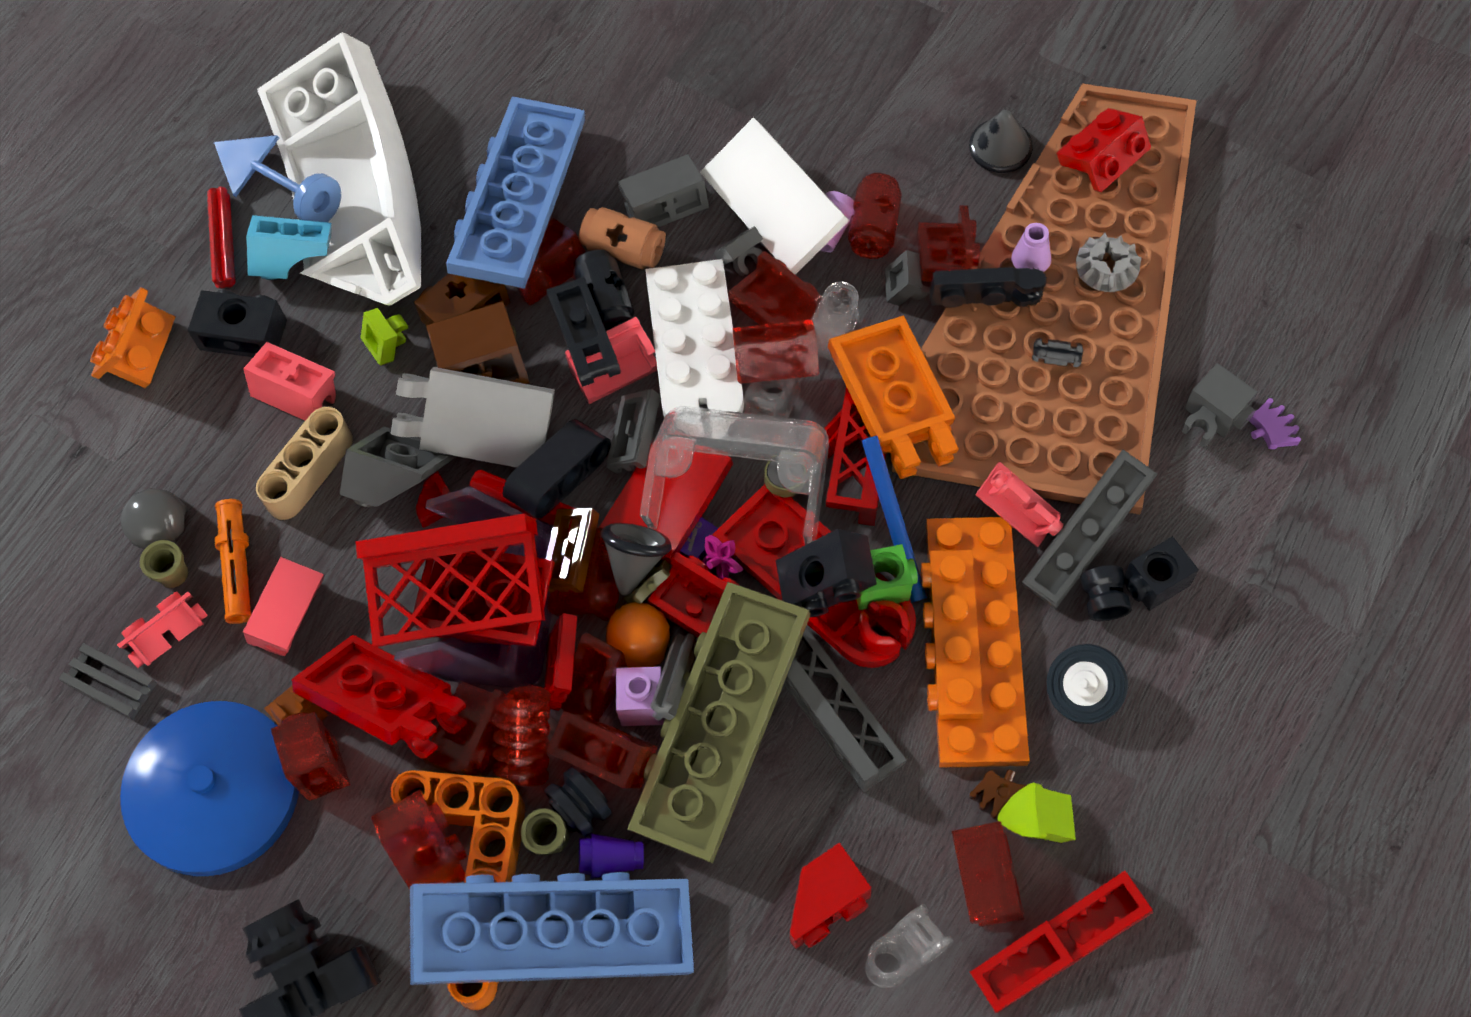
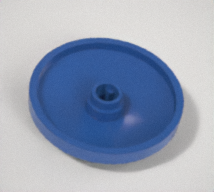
[120,701,300,876]

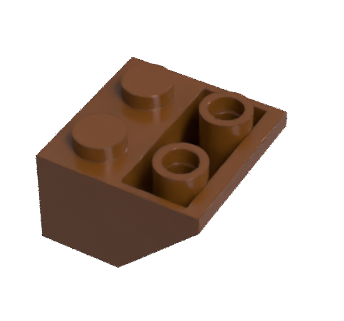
[426,301,530,384]

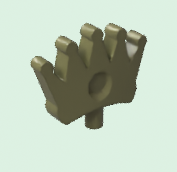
[624,559,670,604]

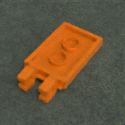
[827,315,959,479]

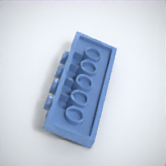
[446,96,585,289]
[410,872,694,985]

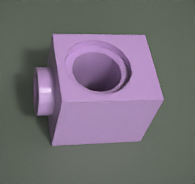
[616,667,665,726]

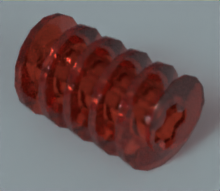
[493,685,551,786]

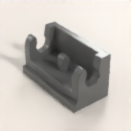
[618,154,709,227]

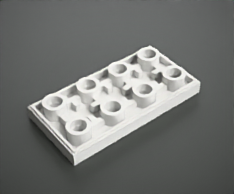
[700,117,850,276]

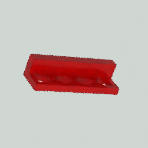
[826,387,887,526]

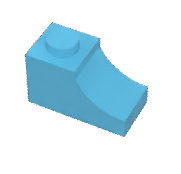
[246,215,331,280]

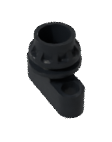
[239,899,381,1017]

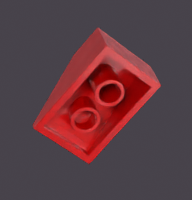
[413,550,555,646]

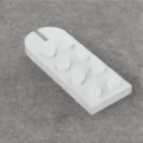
[645,259,744,447]

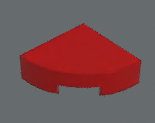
[416,471,459,528]

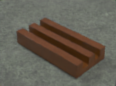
[546,508,600,593]

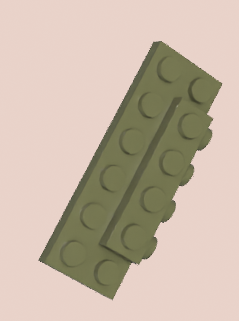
[627,582,811,864]

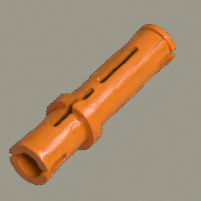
[215,499,252,624]

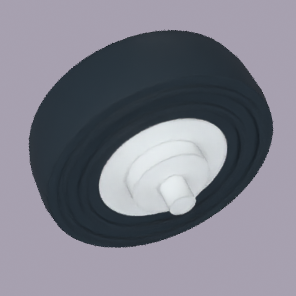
[1047,644,1128,724]

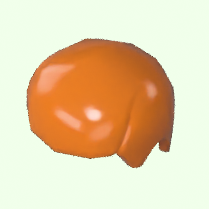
[606,602,670,668]

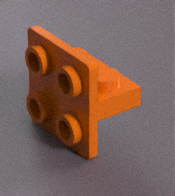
[90,287,176,388]

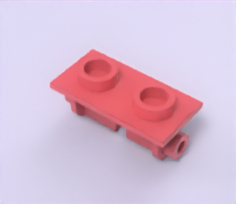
[976,462,1064,547]
[117,591,208,668]

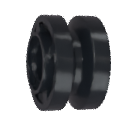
[544,766,612,838]

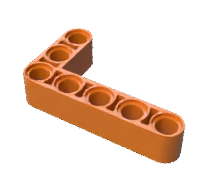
[391,770,525,1010]

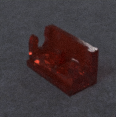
[952,821,1025,927]

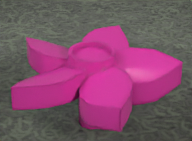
[702,535,744,580]

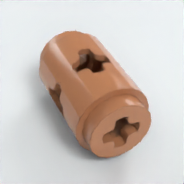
[579,207,666,270]

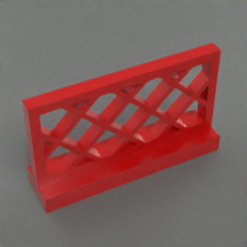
[355,513,545,647]

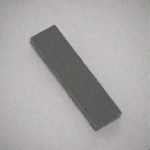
[1021,450,1158,610]

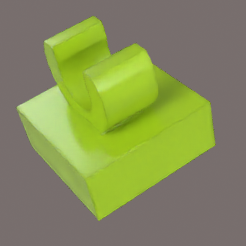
[361,308,408,366]

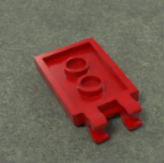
[292,635,467,759]

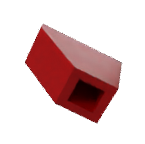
[790,842,872,949]

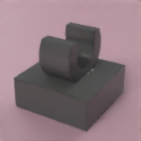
[714,226,765,276]
[885,250,930,306]

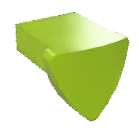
[998,782,1076,843]

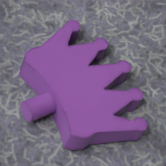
[1249,398,1301,449]

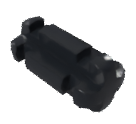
[1032,338,1083,367]

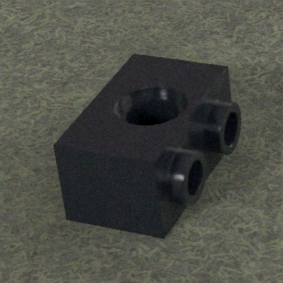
[187,290,287,357]
[775,529,877,617]

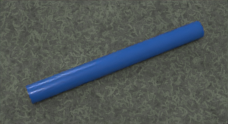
[861,436,927,603]

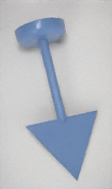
[214,135,342,222]

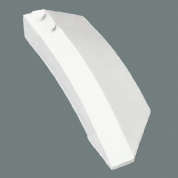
[257,32,421,306]

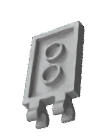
[391,367,555,467]

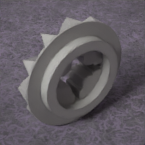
[1076,233,1141,292]

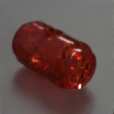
[848,173,902,259]

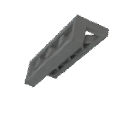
[783,627,907,793]

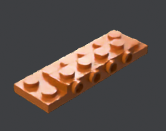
[921,517,1030,768]

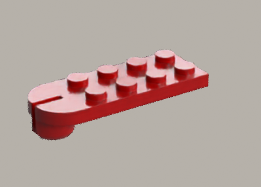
[712,484,916,668]

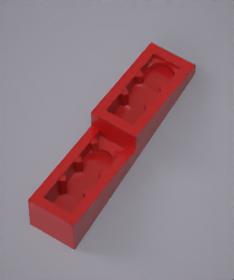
[970,871,1154,1013]

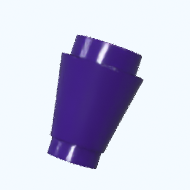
[579,834,644,879]

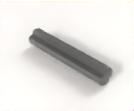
[650,633,696,721]

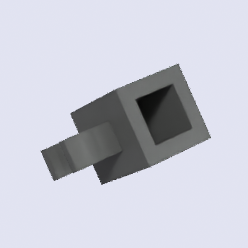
[1182,363,1258,447]

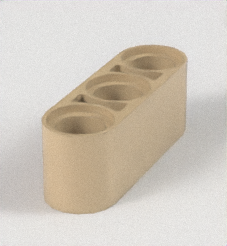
[256,407,353,520]

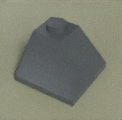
[340,426,456,507]

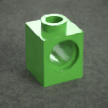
[856,544,918,610]

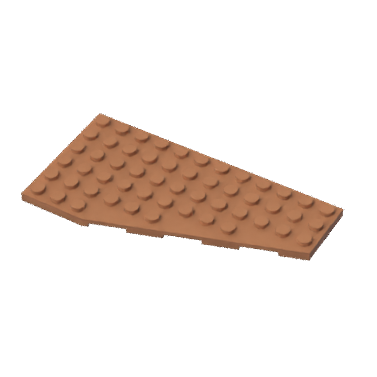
[892,84,1196,515]

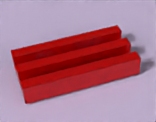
[543,613,577,711]

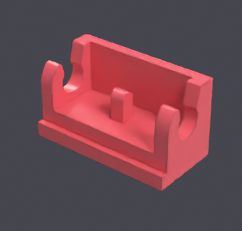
[565,317,658,404]
[243,342,336,421]
[243,557,324,657]

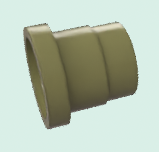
[140,540,188,588]
[521,809,569,855]

